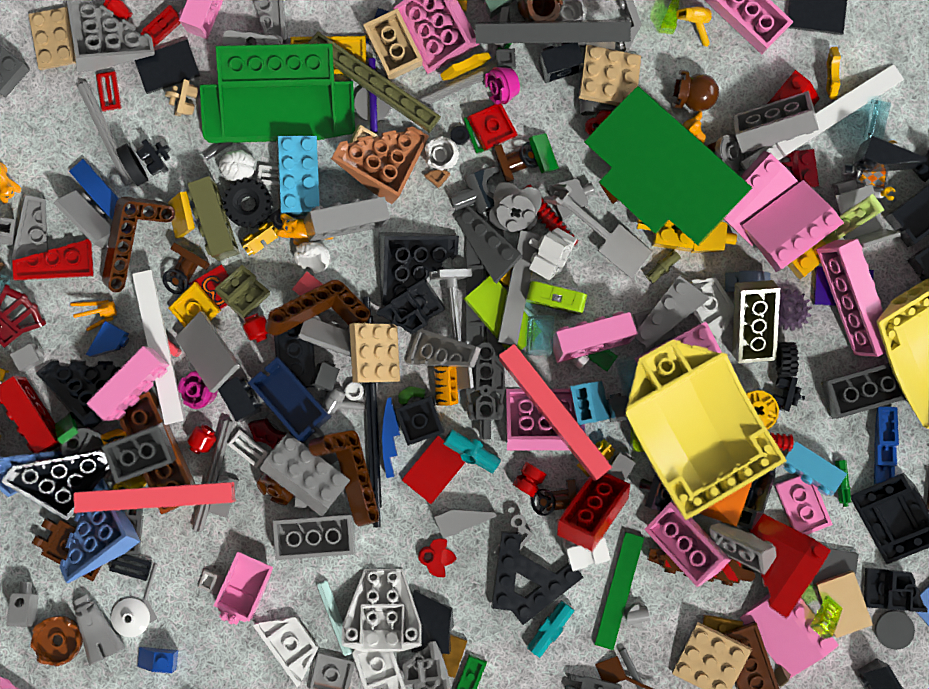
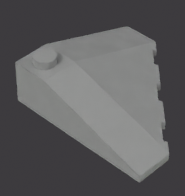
[66,0,155,72]

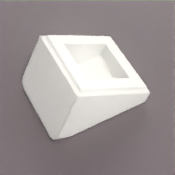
[198,569,226,594]

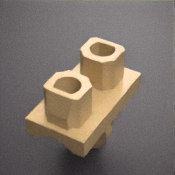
[165,79,199,116]

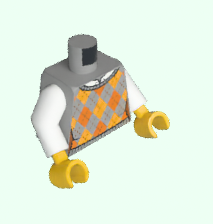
[842,140,898,201]

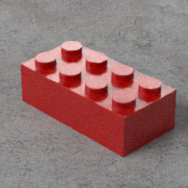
[0,376,60,454]
[557,473,631,552]

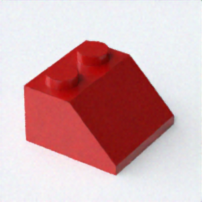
[767,70,820,106]

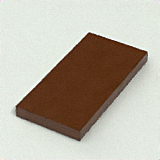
[722,621,780,689]

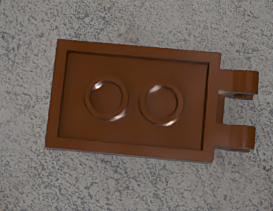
[32,518,102,581]

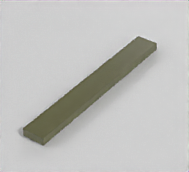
[308,31,441,133]

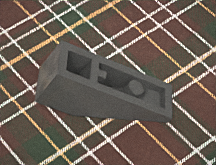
[607,393,629,422]

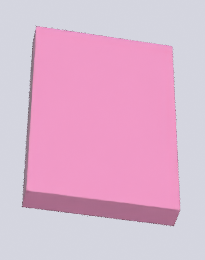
[774,475,833,535]

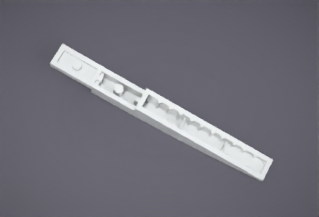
[740,64,904,171]

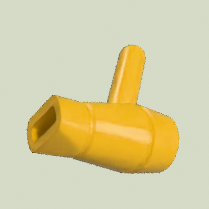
[676,6,712,47]

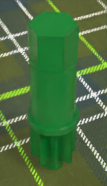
[835,460,852,507]

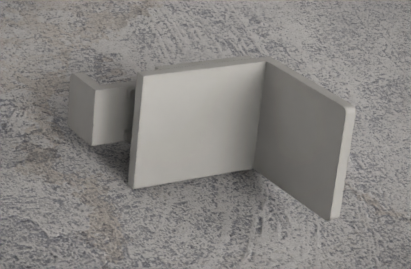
[832,179,901,248]

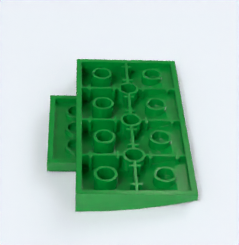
[584,86,753,246]

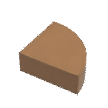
[424,170,451,189]

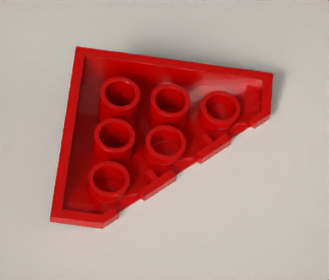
[749,514,831,619]

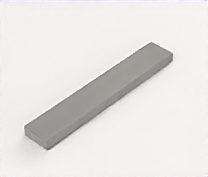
[497,230,539,346]

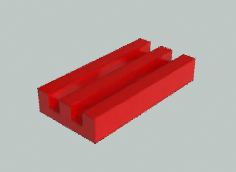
[96,71,122,112]

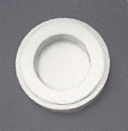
[345,382,364,401]

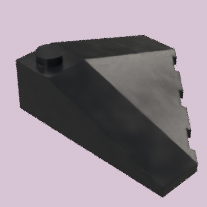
[379,232,459,307]
[36,361,128,429]
[0,450,110,521]

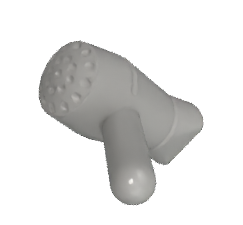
[322,387,365,424]

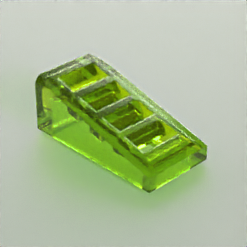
[659,0,680,34]
[810,596,843,639]

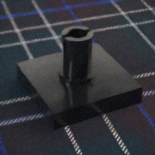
[639,472,672,511]

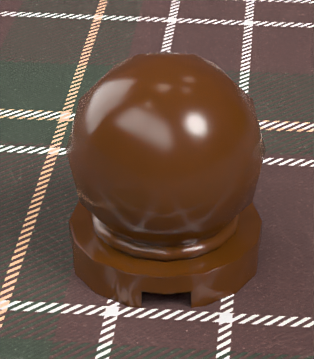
[517,0,563,21]
[672,70,719,112]

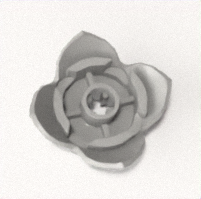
[489,182,542,233]

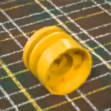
[746,390,779,429]

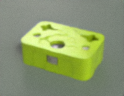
[526,281,587,315]

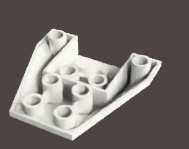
[342,569,421,652]

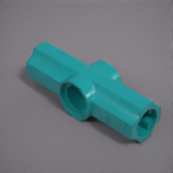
[443,429,501,474]
[527,600,575,658]

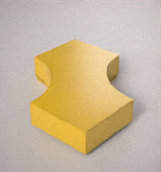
[826,47,841,100]
[440,52,491,81]

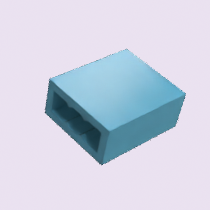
[571,381,610,425]

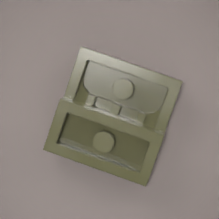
[215,265,270,319]

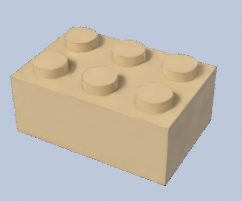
[363,8,423,81]

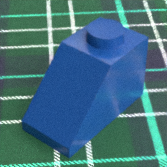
[86,321,129,357]
[137,647,178,673]

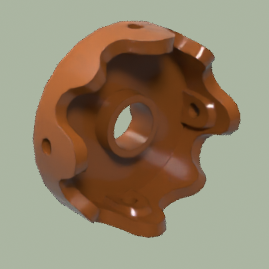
[31,615,83,666]

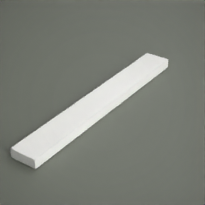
[132,270,185,425]

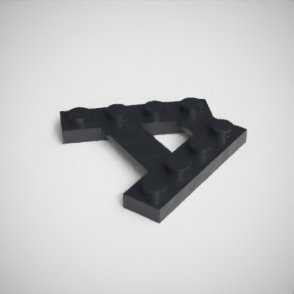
[491,531,584,625]

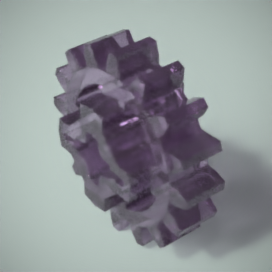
[778,289,812,331]

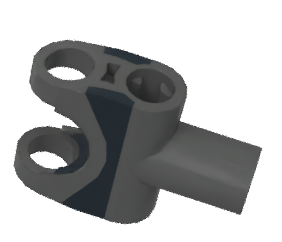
[449,167,500,214]

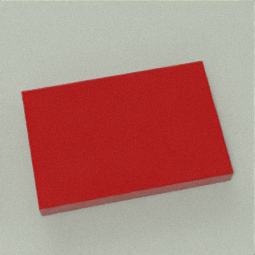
[402,435,466,504]

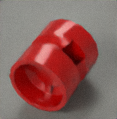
[512,462,547,497]

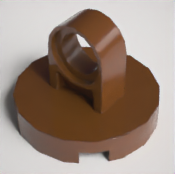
[256,474,294,505]

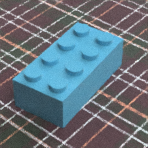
[277,136,320,216]

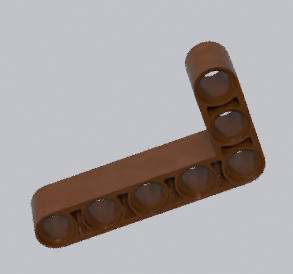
[102,197,175,293]
[265,280,370,336]
[309,430,379,527]

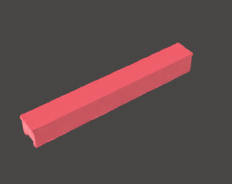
[499,344,612,481]
[74,482,236,513]

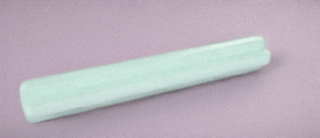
[317,581,354,656]

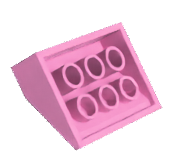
[393,0,479,74]
[724,151,799,246]
[742,180,844,272]
[506,389,585,451]
[739,594,839,678]

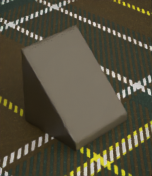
[774,665,791,688]

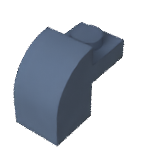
[725,271,771,292]

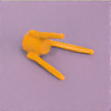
[70,300,117,331]

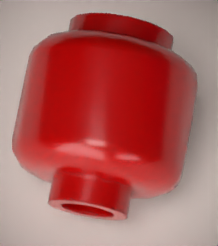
[242,313,268,343]
[187,424,216,454]

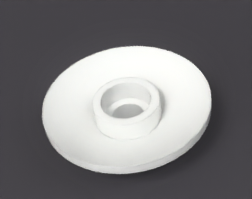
[111,598,150,637]

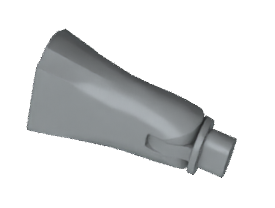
[73,594,125,666]

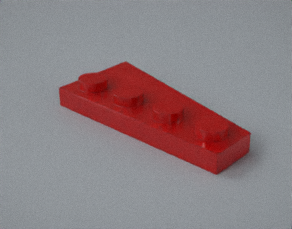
[12,239,94,281]

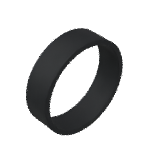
[116,143,148,186]

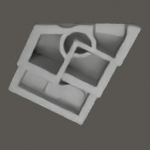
[402,641,451,689]

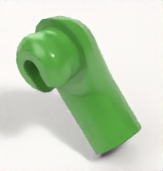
[398,386,426,405]

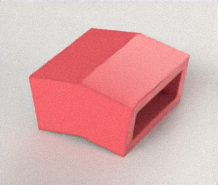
[292,272,323,296]

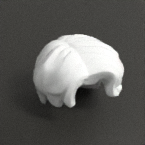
[556,0,587,20]
[425,136,459,171]
[219,150,256,182]
[294,242,330,273]

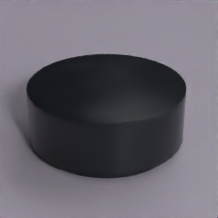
[450,126,469,145]

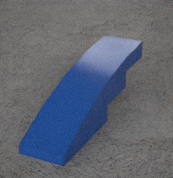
[69,159,128,221]
[382,397,401,478]
[874,407,899,485]

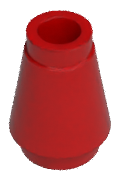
[103,0,133,21]

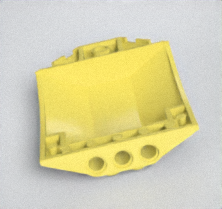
[876,279,929,429]
[626,340,787,521]

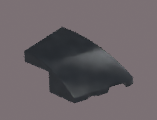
[376,277,445,334]
[864,568,928,612]
[411,590,454,654]

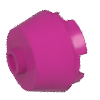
[485,67,520,104]
[178,371,218,409]

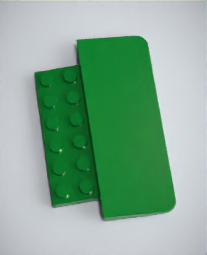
[200,43,355,143]

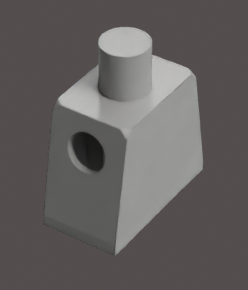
[547,179,595,221]
[6,582,38,627]

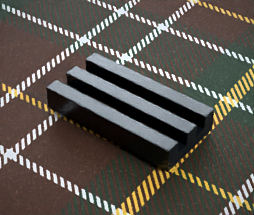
[109,554,153,581]

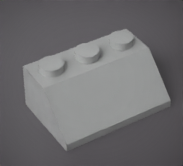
[53,190,112,249]
[298,316,351,357]
[709,522,776,575]

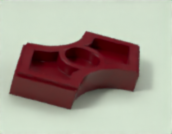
[248,418,291,450]

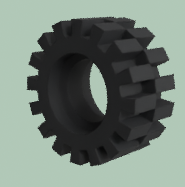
[775,342,799,377]

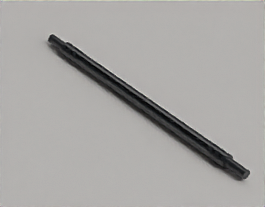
[362,297,382,528]

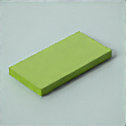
[464,276,541,351]

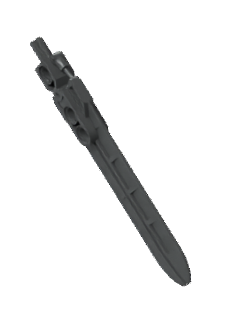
[466,212,505,440]

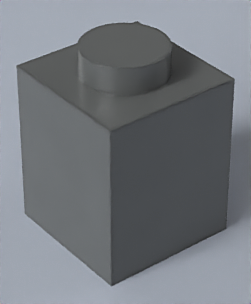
[310,361,340,392]

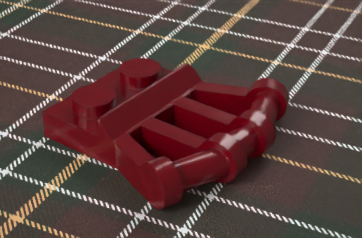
[781,149,819,188]
[0,284,46,348]

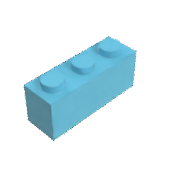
[782,441,847,496]

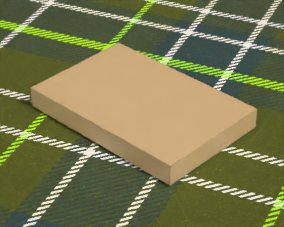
[815,570,873,638]

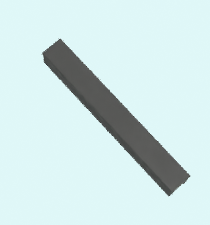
[475,19,631,44]

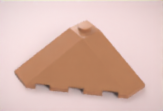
[331,126,429,204]

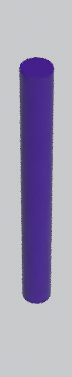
[368,58,378,134]

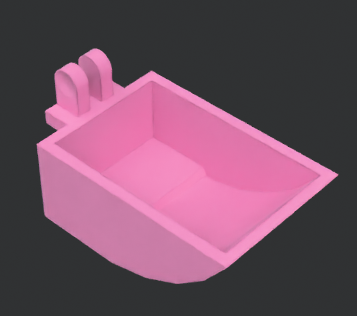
[213,552,273,625]

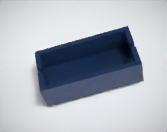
[248,357,331,443]

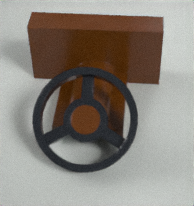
[494,142,538,183]
[163,243,210,294]
[531,479,577,516]

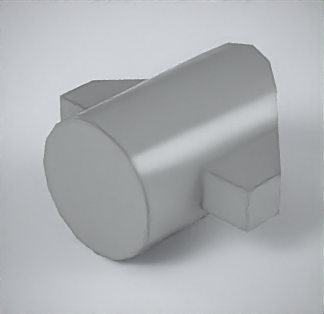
[624,602,650,628]

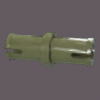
[645,250,681,284]

